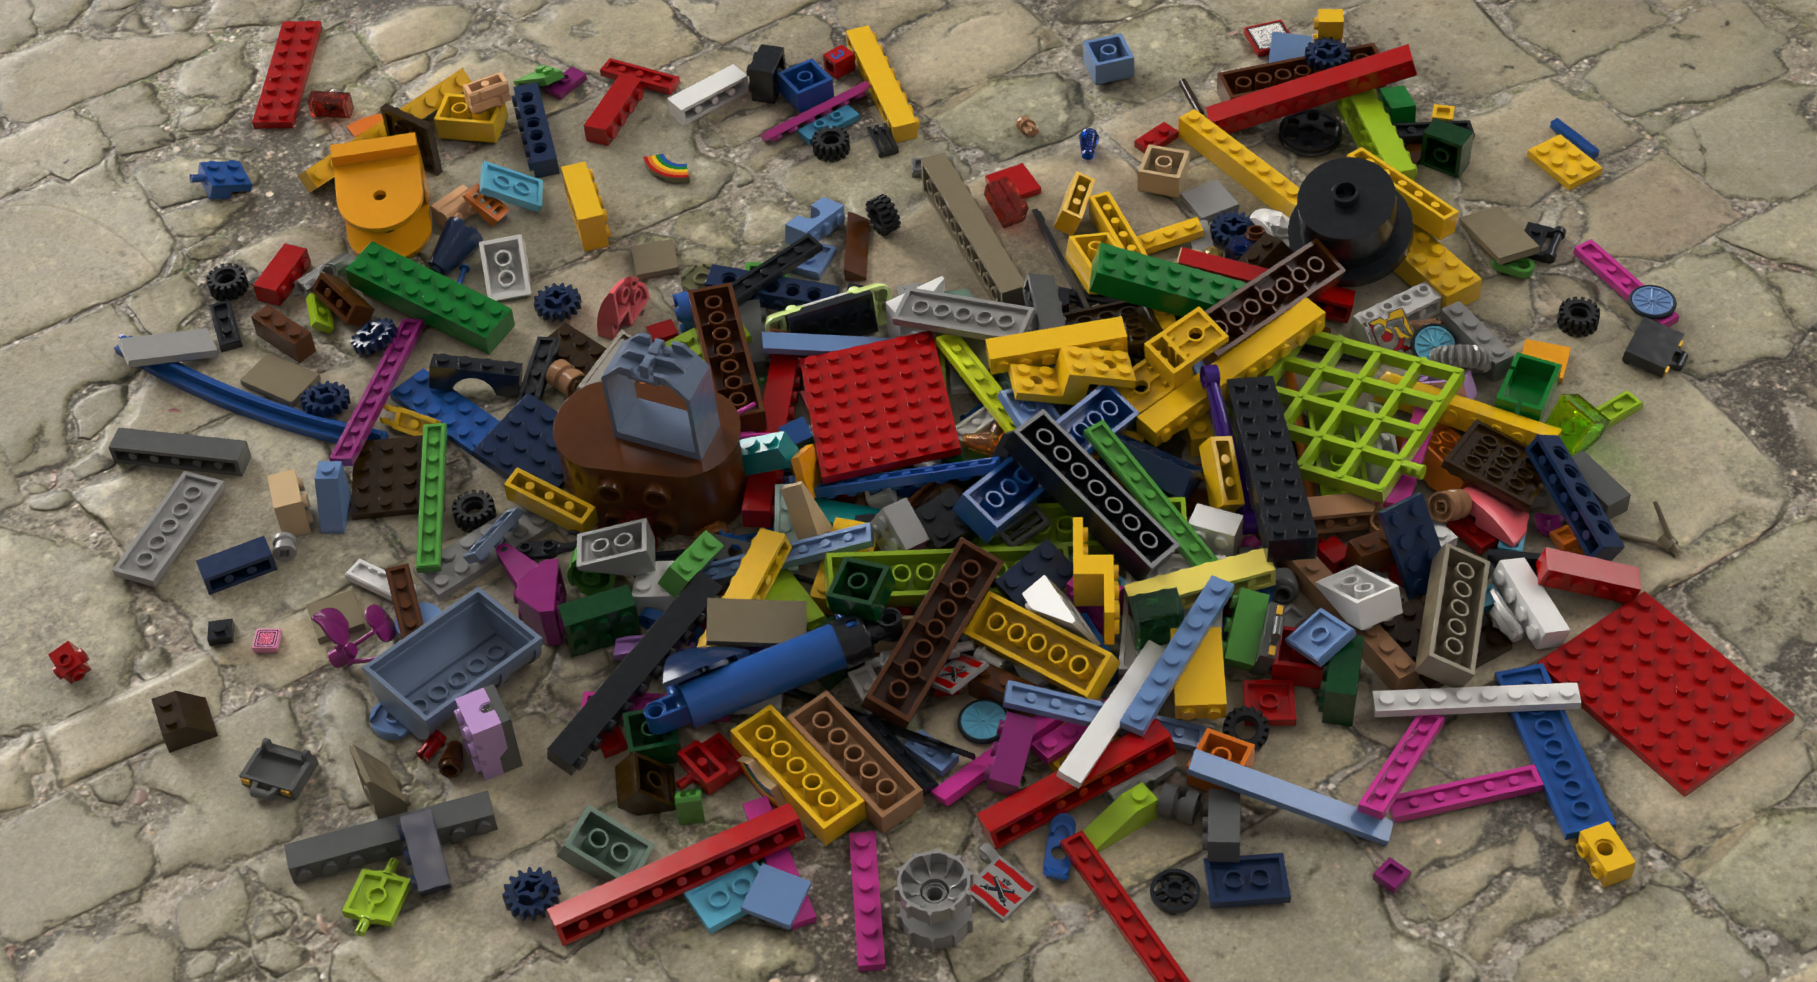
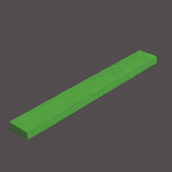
[1083,420,1218,567]
[416,423,448,573]

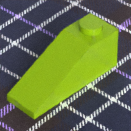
[1083,782,1158,853]

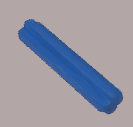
[1550,118,1599,159]

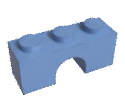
[785,197,845,245]

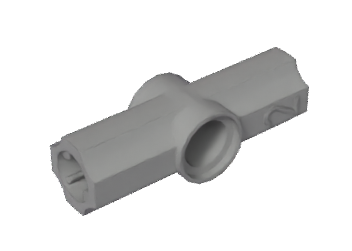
[294,252,353,298]
[1103,756,1177,805]

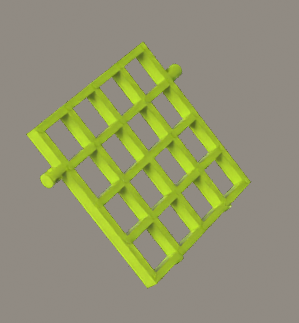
[1227,331,1465,503]

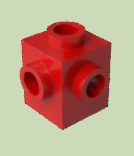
[48,641,92,684]

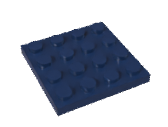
[472,393,566,489]

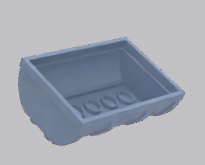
[362,587,543,739]

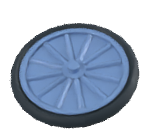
[1628,285,1677,319]

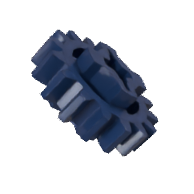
[1305,37,1350,71]
[1210,210,1255,250]
[533,283,582,323]
[350,318,398,355]
[300,381,351,418]
[502,867,561,921]

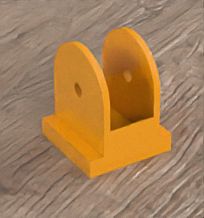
[330,132,432,259]

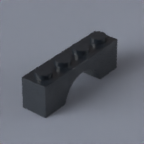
[429,353,523,398]

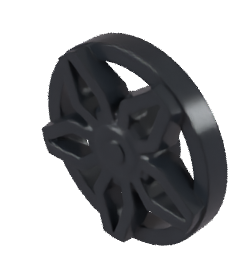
[1150,869,1200,915]

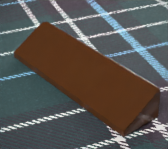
[844,212,870,281]

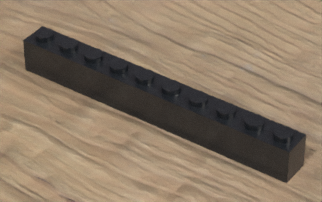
[547,571,723,776]

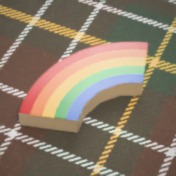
[736,756,787,808]

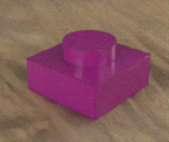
[1373,857,1411,894]

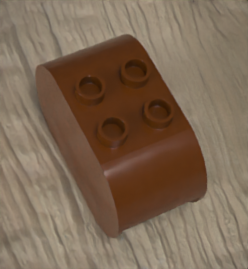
[553,381,748,538]

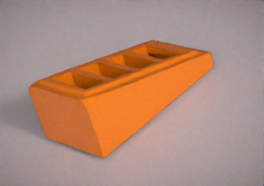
[462,183,510,227]

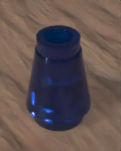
[1079,128,1099,160]

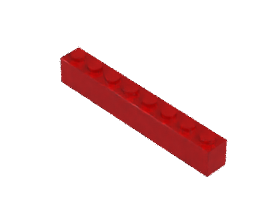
[1178,247,1355,324]
[976,718,1176,850]

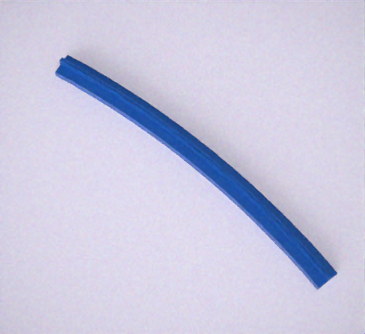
[114,334,389,444]

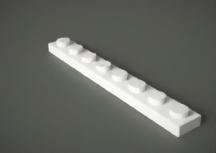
[1372,683,1581,717]

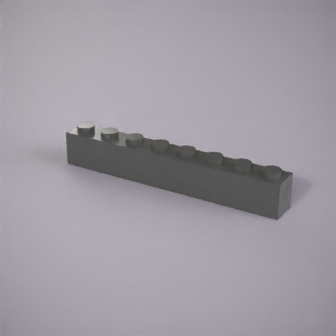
[284,791,498,884]

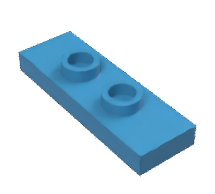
[798,104,860,145]

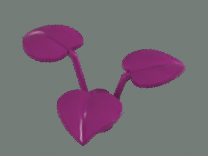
[311,604,396,668]

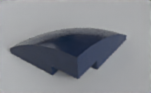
[663,646,751,688]

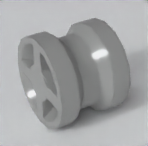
[272,532,297,562]

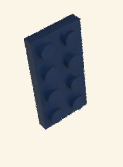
[1378,493,1441,601]

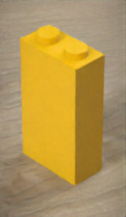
[1170,627,1227,721]

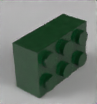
[557,584,642,657]
[1318,635,1364,727]

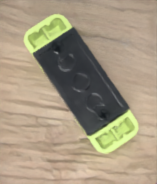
[765,283,893,337]

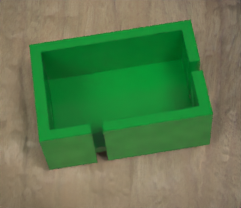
[1495,352,1562,422]

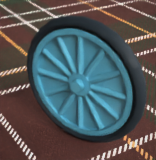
[1411,323,1458,360]
[957,699,1008,744]

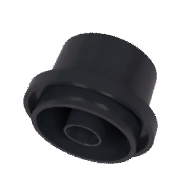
[1288,157,1414,287]

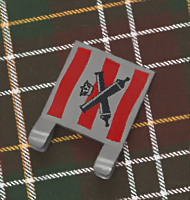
[932,652,990,695]
[971,843,1039,923]

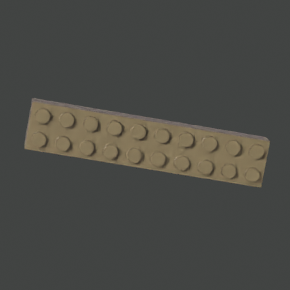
[921,152,1026,306]

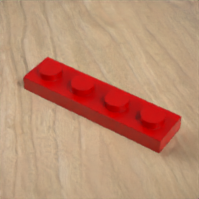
[600,58,680,95]

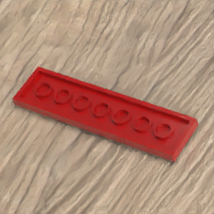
[252,20,323,129]

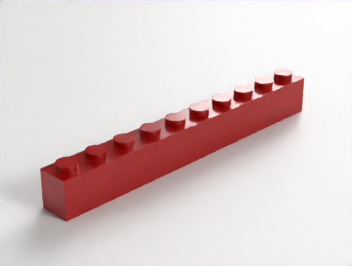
[1206,44,1417,134]
[741,354,802,528]
[547,803,806,946]

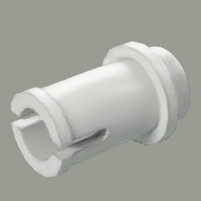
[973,646,1006,669]

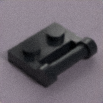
[1525,222,1567,264]

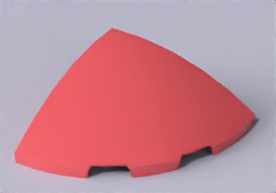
[597,276,650,340]
[1462,485,1529,547]

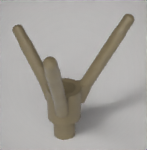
[1617,500,1683,557]

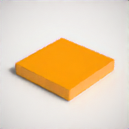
[1522,339,1571,384]
[791,444,822,498]

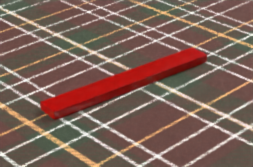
[1060,830,1190,982]

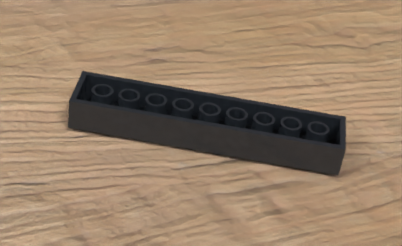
[1225,376,1318,562]

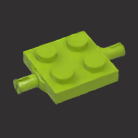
[342,858,412,937]

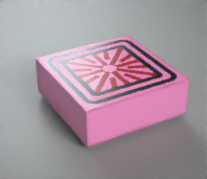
[252,629,282,653]

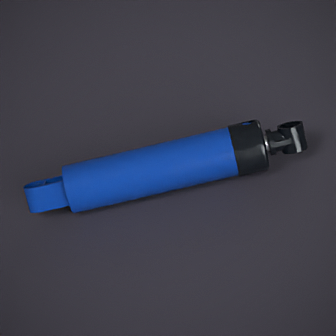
[644,607,904,735]

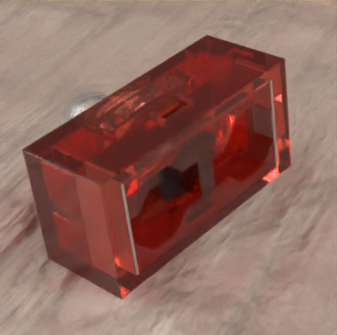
[307,88,354,118]

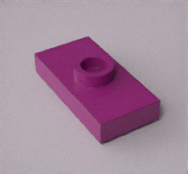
[545,66,587,100]

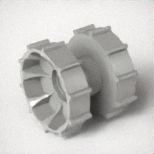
[894,847,976,953]

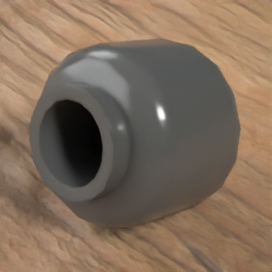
[1271,568,1299,604]

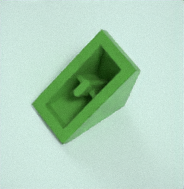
[675,788,705,825]

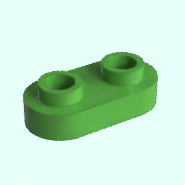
[1491,257,1535,279]

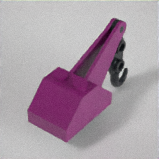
[496,530,581,646]

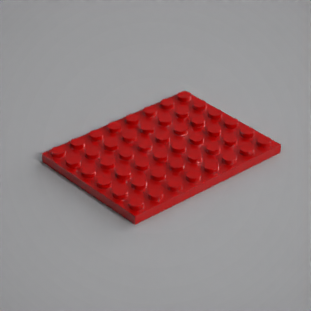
[800,331,962,484]
[1537,591,1795,797]

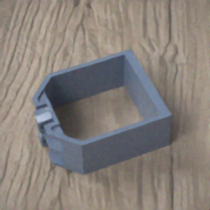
[601,332,720,460]

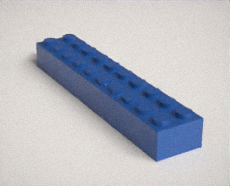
[952,385,1139,543]

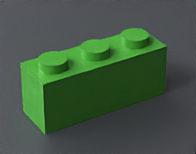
[657,530,724,599]
[1222,587,1270,671]

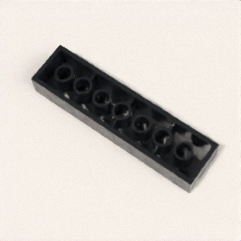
[1003,409,1180,581]

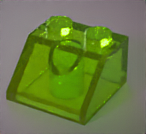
[1545,394,1611,457]

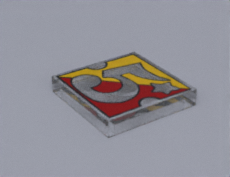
[1363,305,1415,353]

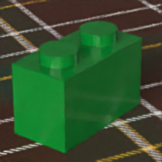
[1378,85,1416,123]

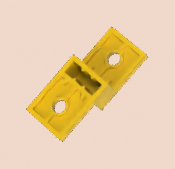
[1112,306,1229,415]
[1008,346,1137,405]
[1073,517,1120,645]

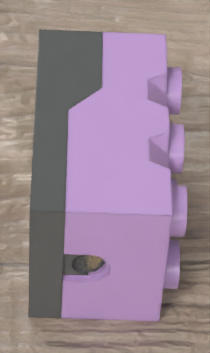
[454,684,523,781]

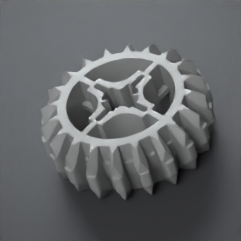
[1429,344,1492,376]

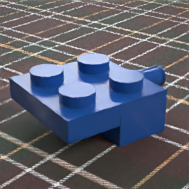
[189,160,252,199]

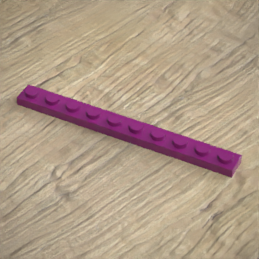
[329,319,425,466]

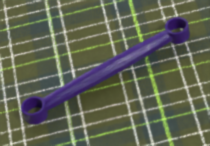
[1200,364,1258,535]

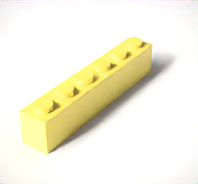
[1124,548,1276,623]

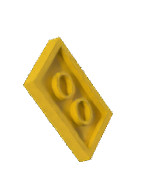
[1527,134,1603,191]

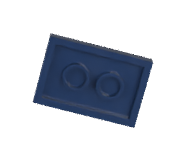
[993,538,1073,610]
[1203,853,1291,909]

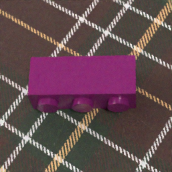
[984,711,1037,796]

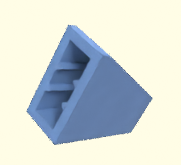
[314,461,352,534]

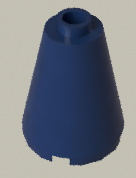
[428,217,483,276]

